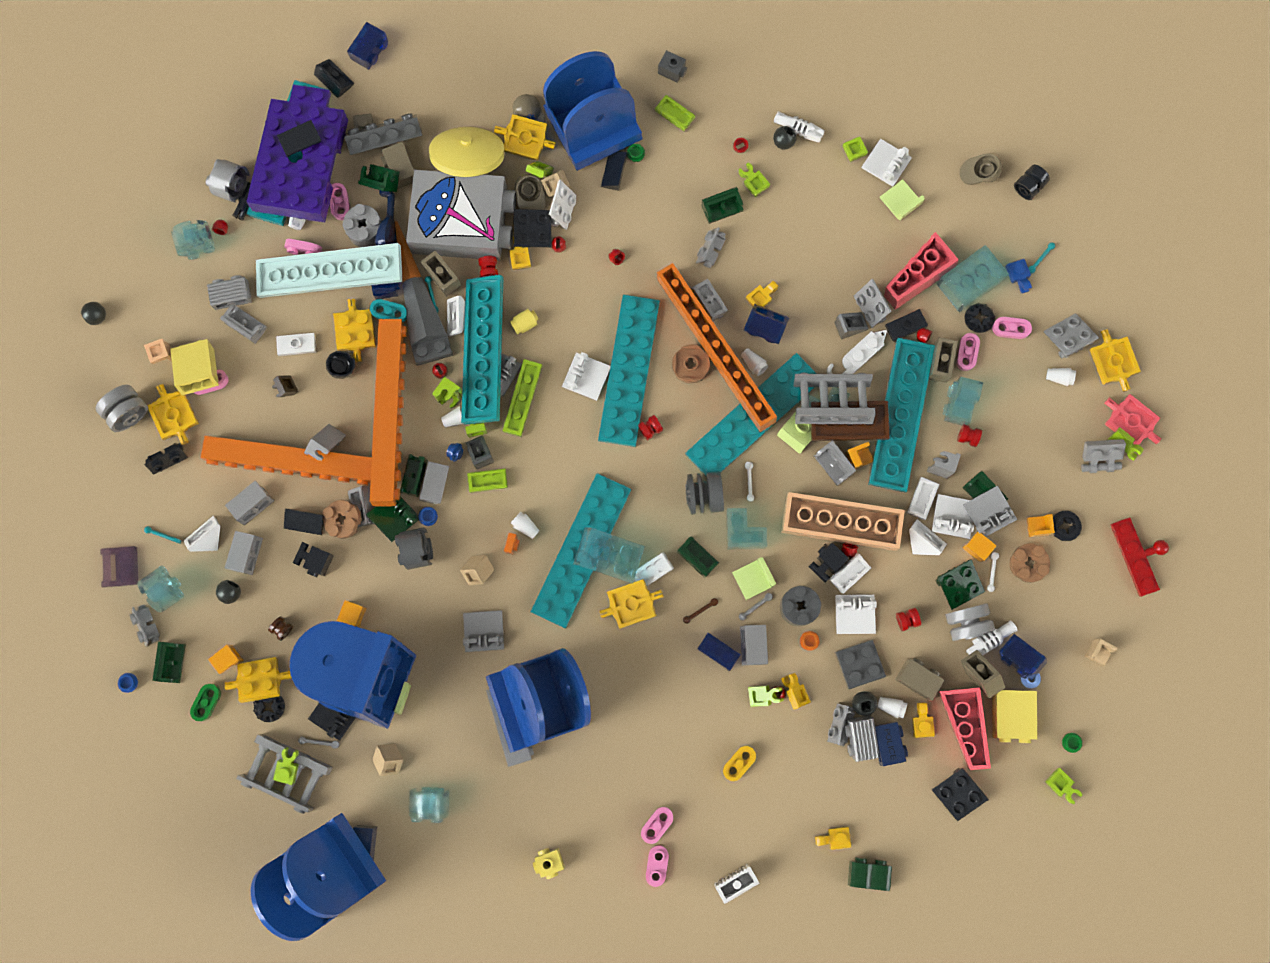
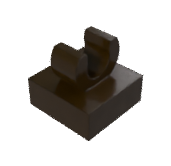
[272,375,298,398]

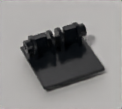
[513,209,552,248]
[308,703,356,741]
[932,768,989,822]

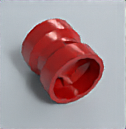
[478,256,498,277]
[638,415,664,441]
[957,424,982,448]
[896,608,921,631]

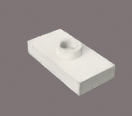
[276,333,316,356]
[907,477,939,520]
[631,552,674,586]
[829,553,871,594]

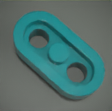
[370,299,407,322]

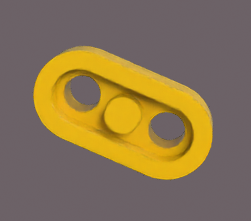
[723,746,756,781]

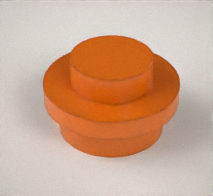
[800,631,820,651]

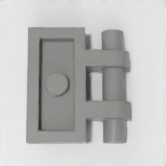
[1081,439,1126,473]

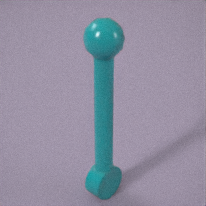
[1028,242,1055,274]
[424,276,439,313]
[144,526,182,544]

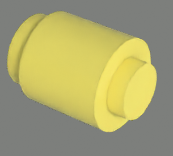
[510,309,539,335]

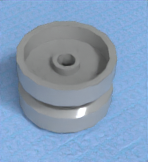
[96,385,148,432]
[945,603,995,641]

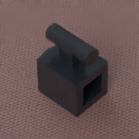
[293,542,334,577]
[808,543,849,583]

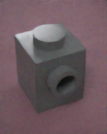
[658,50,687,83]

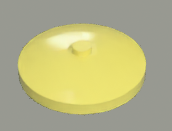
[429,127,504,177]

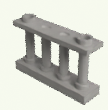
[793,373,875,424]
[236,734,333,814]

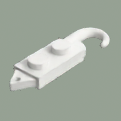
[827,330,887,374]

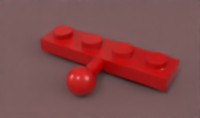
[1110,517,1169,597]

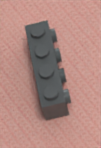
[345,113,422,155]

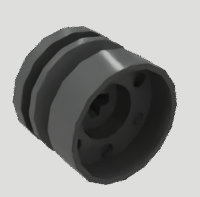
[685,471,724,515]

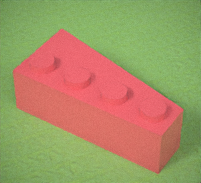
[884,232,959,310]
[938,688,991,770]

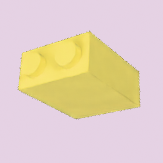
[170,339,219,395]
[992,690,1037,743]

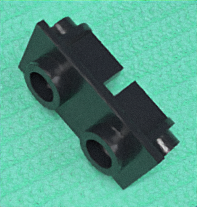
[144,443,188,475]

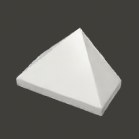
[447,296,465,337]
[184,516,220,552]
[909,519,947,555]

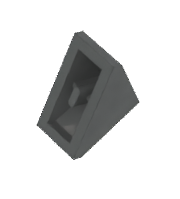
[834,312,868,340]
[466,435,494,470]

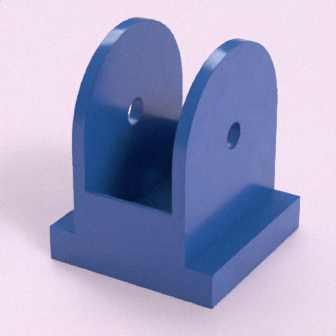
[543,51,643,171]
[290,621,417,729]
[486,648,591,753]
[251,813,386,941]

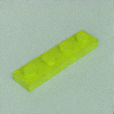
[502,359,542,437]

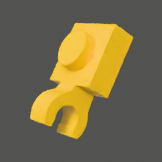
[509,237,531,270]
[745,281,778,312]
[781,673,811,709]
[912,703,935,738]
[815,827,851,850]

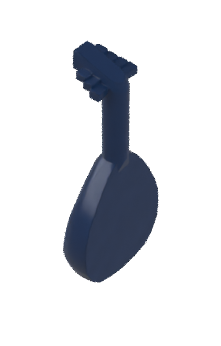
[375,190,397,246]

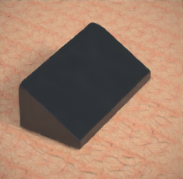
[314,59,354,98]
[277,120,322,157]
[601,151,627,191]
[284,509,324,536]

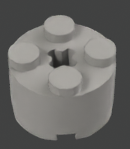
[206,159,249,203]
[342,204,382,247]

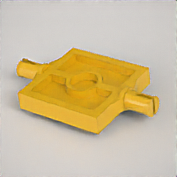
[494,114,556,161]
[333,299,376,362]
[1090,329,1141,392]
[147,384,199,445]
[599,579,664,629]
[225,657,292,703]

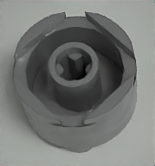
[395,527,433,570]
[780,586,821,626]

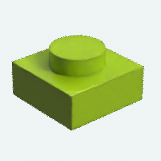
[843,136,868,162]
[465,423,488,438]

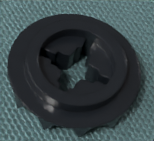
[964,303,995,333]
[1053,511,1082,541]
[253,695,285,722]

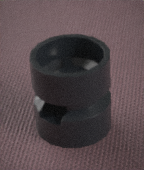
[1014,164,1050,200]

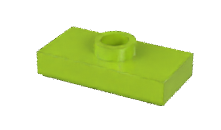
[655,95,695,131]
[525,161,554,178]
[467,468,508,493]

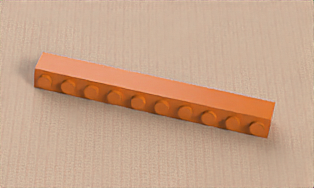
[657,263,777,432]
[370,319,407,506]
[200,436,372,486]

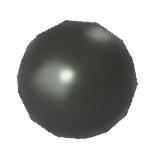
[773,126,796,150]
[81,302,106,325]
[216,580,241,604]
[852,691,877,716]

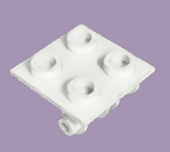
[861,139,912,187]
[549,180,577,230]
[562,352,611,401]
[931,494,974,539]
[835,595,877,634]

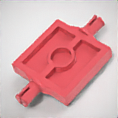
[1104,394,1162,445]

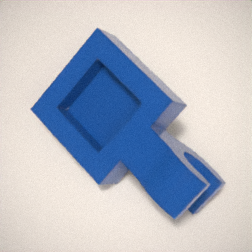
[1005,259,1032,294]

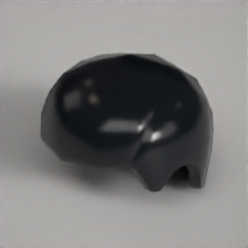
[326,351,355,379]

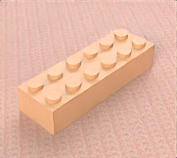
[781,492,905,551]

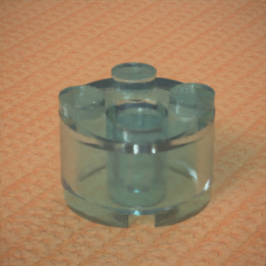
[171,220,215,260]
[137,565,184,612]
[409,787,450,823]

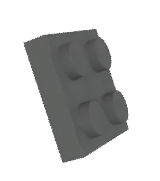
[835,640,886,690]

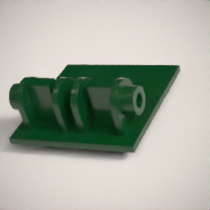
[366,496,419,542]
[935,559,985,610]

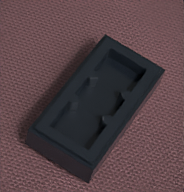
[885,309,928,342]

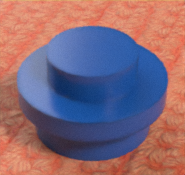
[447,443,463,462]
[418,507,438,526]
[118,673,138,693]

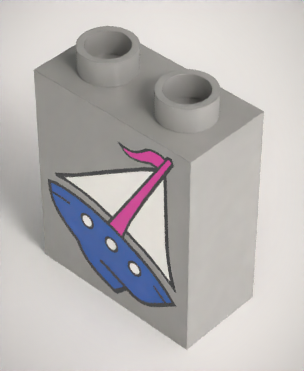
[406,170,516,261]

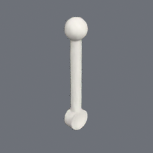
[745,462,754,502]
[987,552,999,592]

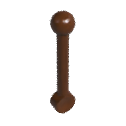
[683,598,718,624]

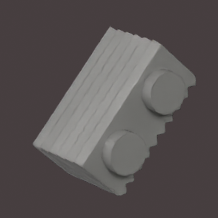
[207,275,252,310]
[844,715,879,762]

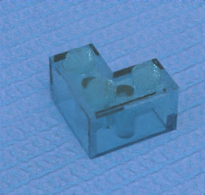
[942,377,983,426]
[726,508,767,550]

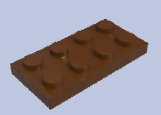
[810,401,890,441]

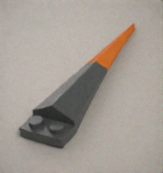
[395,221,453,366]

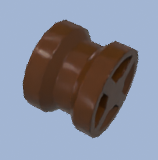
[268,616,293,641]

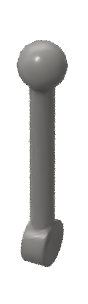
[739,593,773,620]
[298,736,340,749]

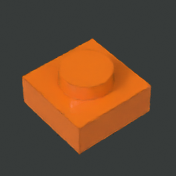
[504,533,520,555]

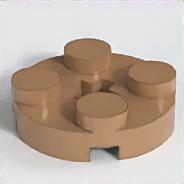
[672,345,710,383]
[323,500,362,539]
[1009,544,1050,583]

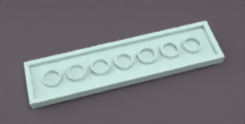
[256,243,402,298]

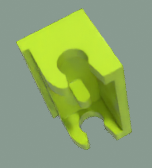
[432,377,462,408]

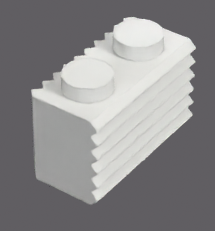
[714,864,760,904]

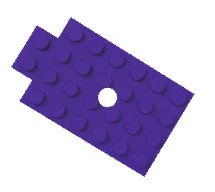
[246,84,348,223]

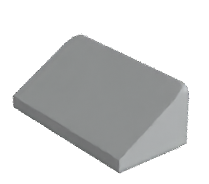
[348,486,375,527]

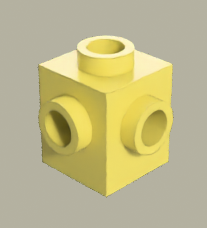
[533,848,565,879]

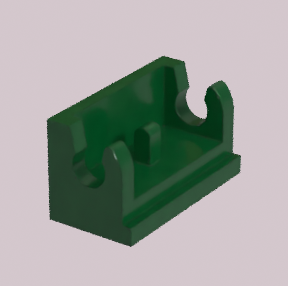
[358,164,400,192]
[701,187,744,224]
[400,454,428,497]
[962,471,1008,501]
[677,536,719,578]
[152,642,186,683]

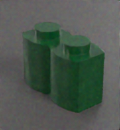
[848,857,892,891]

